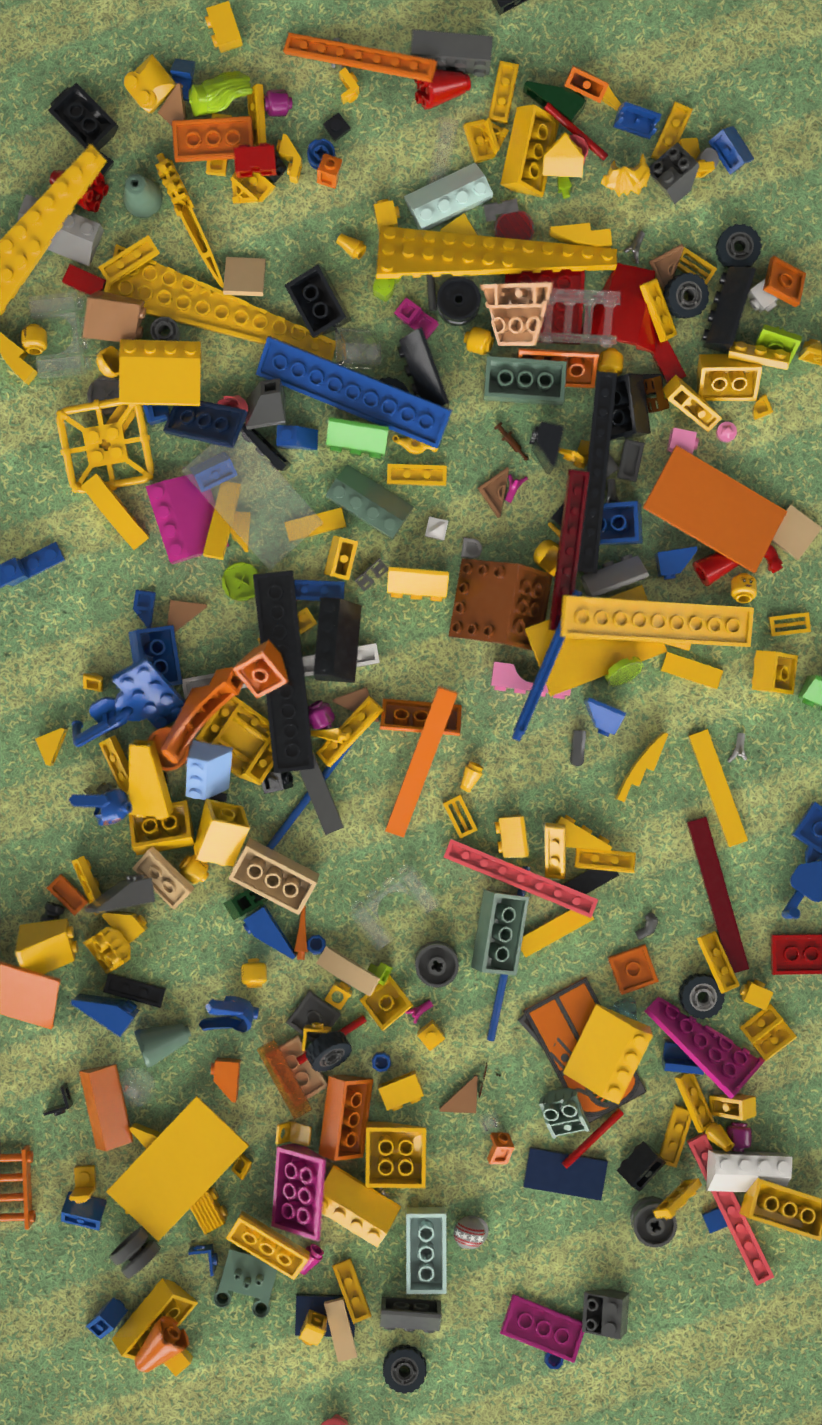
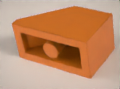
[564,65,609,103]
[211,1057,241,1103]

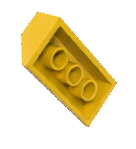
[500,104,559,197]
[322,1165,401,1247]
[739,1178,822,1241]
[112,1278,198,1360]

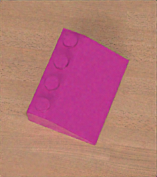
[146,474,229,565]
[271,1143,326,1241]

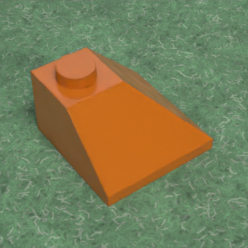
[233,640,288,699]

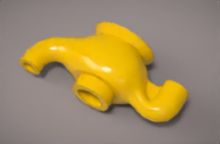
[392,435,438,454]

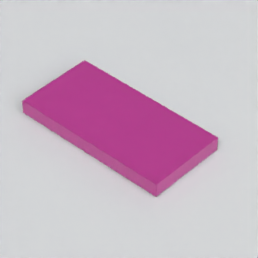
[500,1294,584,1363]

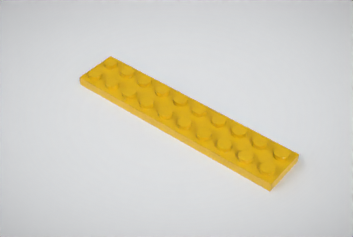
[560,596,754,647]

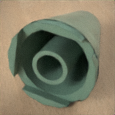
[123,174,162,218]
[134,1023,191,1068]

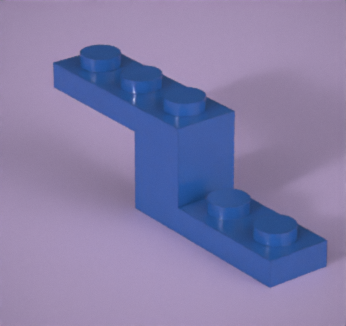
[0,542,65,588]

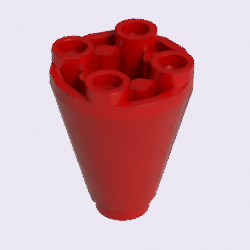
[414,69,471,110]
[49,170,109,213]

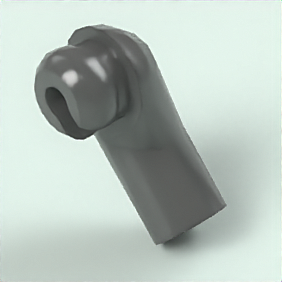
[635,913,658,940]

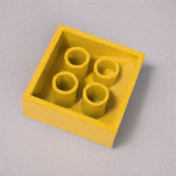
[365,1122,426,1188]

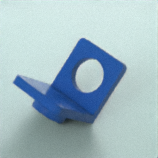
[188,1244,218,1276]

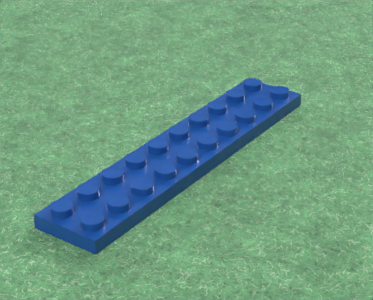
[255,336,452,448]

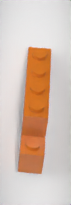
[161,667,244,763]

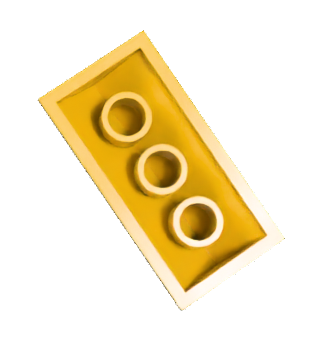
[226,1211,310,1280]

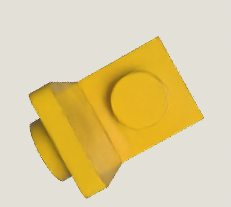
[679,138,715,178]
[559,440,590,469]
[69,1165,96,1203]

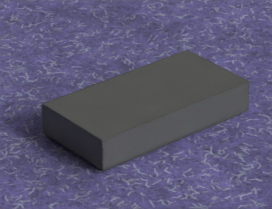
[617,439,645,482]

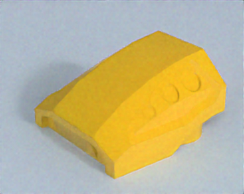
[83,927,131,974]

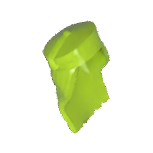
[188,71,253,117]

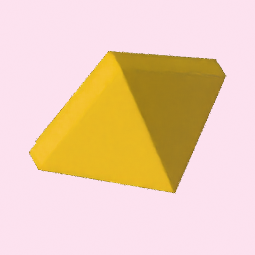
[83,673,103,692]
[231,1153,252,1180]

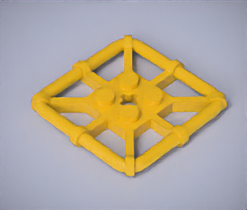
[56,398,155,494]

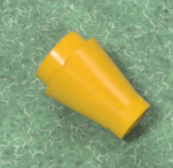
[336,233,367,260]
[460,761,483,792]
[705,1122,734,1152]

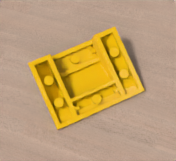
[195,696,273,785]

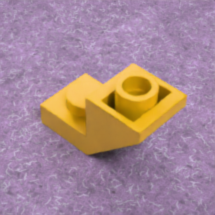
[276,134,303,184]

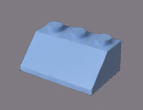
[186,740,233,800]

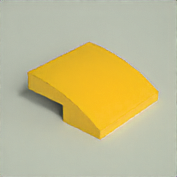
[739,1004,797,1061]

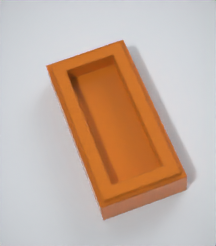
[47,874,89,916]

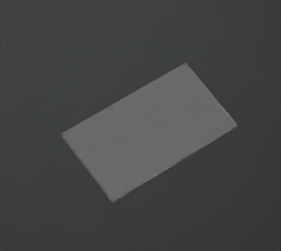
[181,429,323,570]

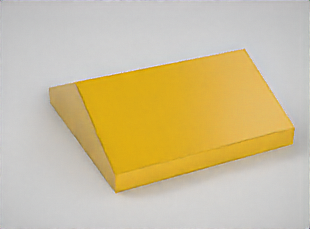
[360,975,414,1031]

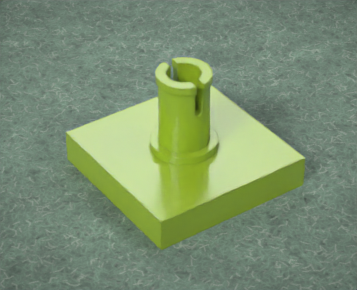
[754,324,802,367]

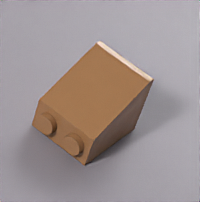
[82,290,146,342]

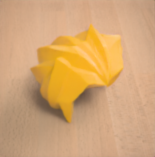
[601,154,650,197]

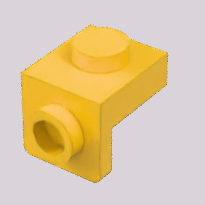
[339,67,360,105]

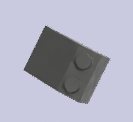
[85,874,155,913]

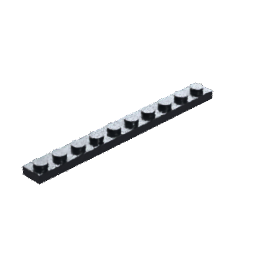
[577,371,617,574]

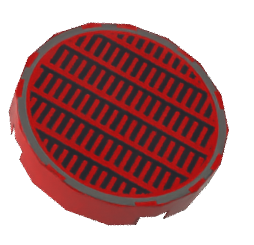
[495,210,534,240]

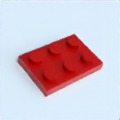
[771,933,822,975]

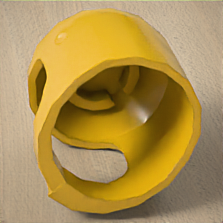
[533,540,559,577]

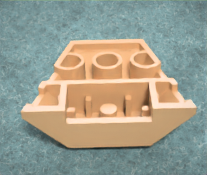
[480,283,553,346]

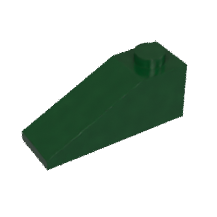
[523,81,586,123]
[223,889,268,920]

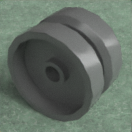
[415,940,459,988]
[630,1196,677,1248]
[109,1226,161,1279]

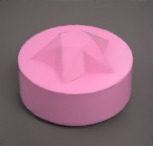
[716,422,737,442]

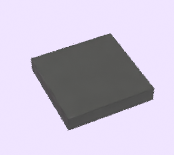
[286,990,341,1042]

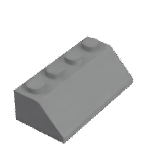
[17,194,104,267]

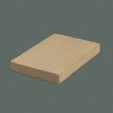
[132,846,195,910]
[265,1034,328,1107]

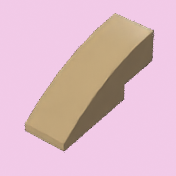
[316,946,380,996]

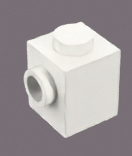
[748,279,779,313]

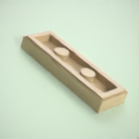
[324,1297,357,1362]

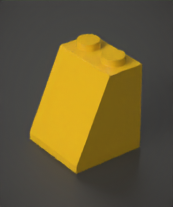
[193,799,250,867]
[15,918,78,974]

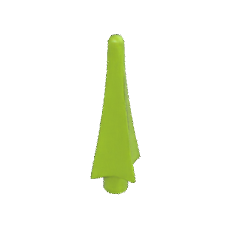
[557,176,572,199]

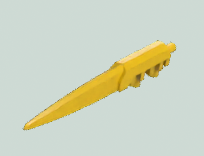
[155,153,224,288]

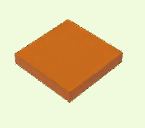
[763,256,806,308]
[608,944,659,995]

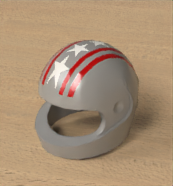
[453,1215,489,1249]

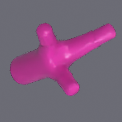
[504,475,528,503]
[405,999,433,1024]

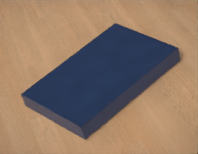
[295,1294,355,1337]

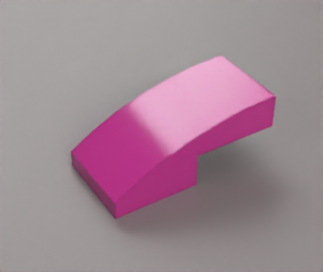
[394,298,439,340]

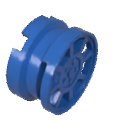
[307,138,335,170]

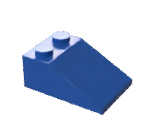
[600,501,643,545]
[70,993,140,1037]

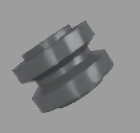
[150,317,180,341]

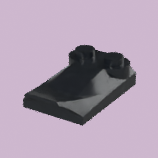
[48,83,118,150]

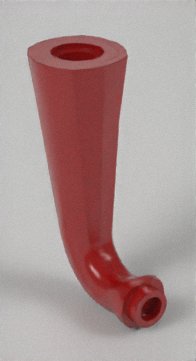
[693,544,783,586]

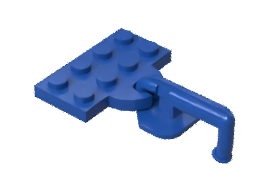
[72,657,185,747]
[781,802,822,919]

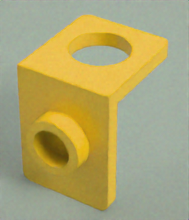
[325,981,353,1010]
[302,1022,332,1051]
[275,1121,312,1146]

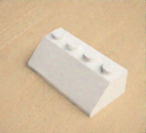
[706,1150,792,1192]

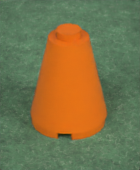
[135,1316,189,1372]

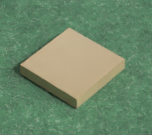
[223,257,266,296]
[772,505,822,560]

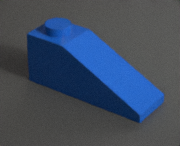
[243,905,297,959]

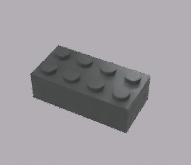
[411,29,493,77]

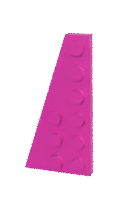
[644,996,765,1099]

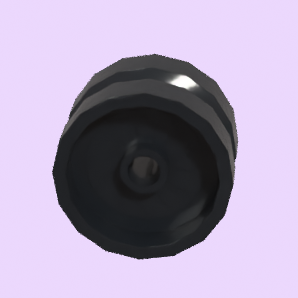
[437,276,481,326]

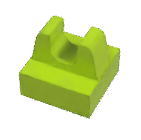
[367,962,393,986]

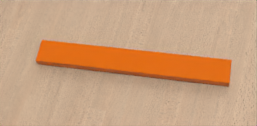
[283,32,437,82]
[385,686,458,838]

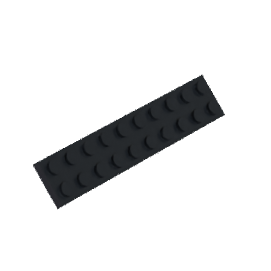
[253,570,315,773]

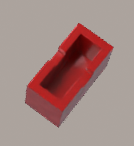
[234,143,277,178]

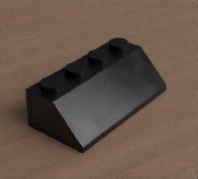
[701,267,756,354]
[397,327,449,408]
[313,597,362,683]

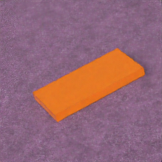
[172,116,254,163]

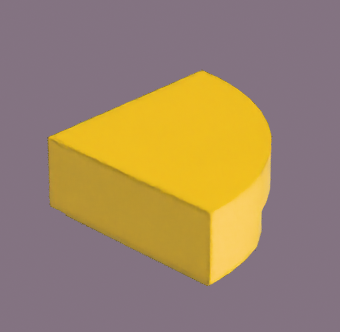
[753,394,773,421]

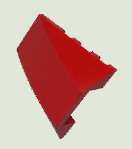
[581,263,655,353]

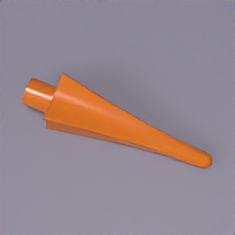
[294,906,309,960]

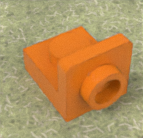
[317,154,342,189]
[487,1132,514,1164]

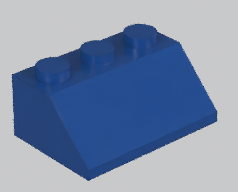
[128,625,183,686]

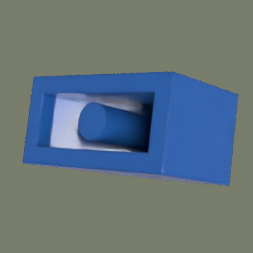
[276,425,318,450]
[655,546,697,580]
[86,1297,128,1339]

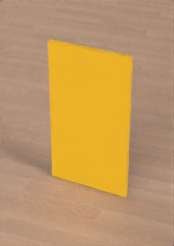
[525,585,667,697]
[106,1096,249,1242]

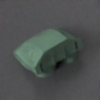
[539,1087,590,1139]

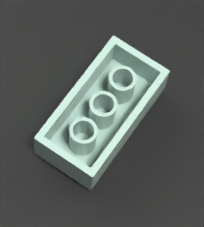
[406,1207,447,1294]

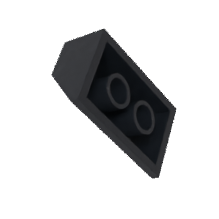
[284,264,352,338]
[610,373,651,441]
[529,421,565,474]

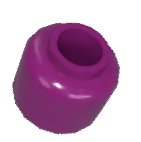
[264,89,293,117]
[308,700,335,730]
[726,1122,752,1152]

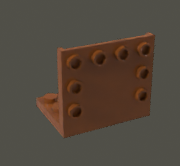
[449,558,553,651]

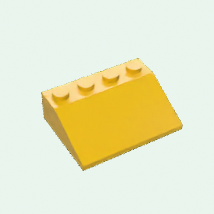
[119,339,202,406]
[563,1003,653,1104]

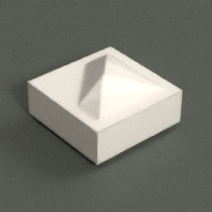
[425,517,448,541]

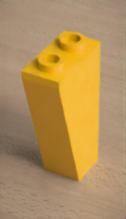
[129,739,173,819]

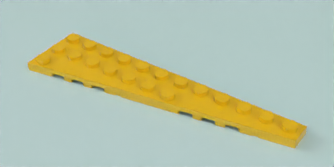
[0,145,107,315]
[376,226,617,279]
[104,244,337,361]

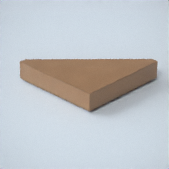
[158,83,187,126]
[649,244,684,292]
[477,467,509,518]
[167,600,207,632]
[333,687,379,722]
[440,1075,478,1113]

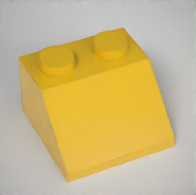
[751,650,798,695]
[495,814,529,858]

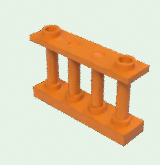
[0,1145,36,1230]

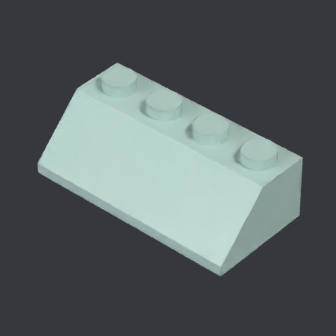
[404,163,493,230]

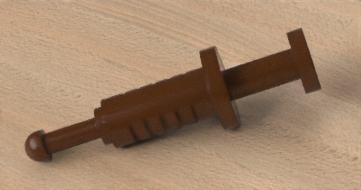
[494,422,528,461]

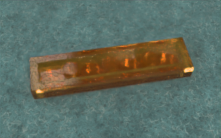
[257,1039,312,1120]

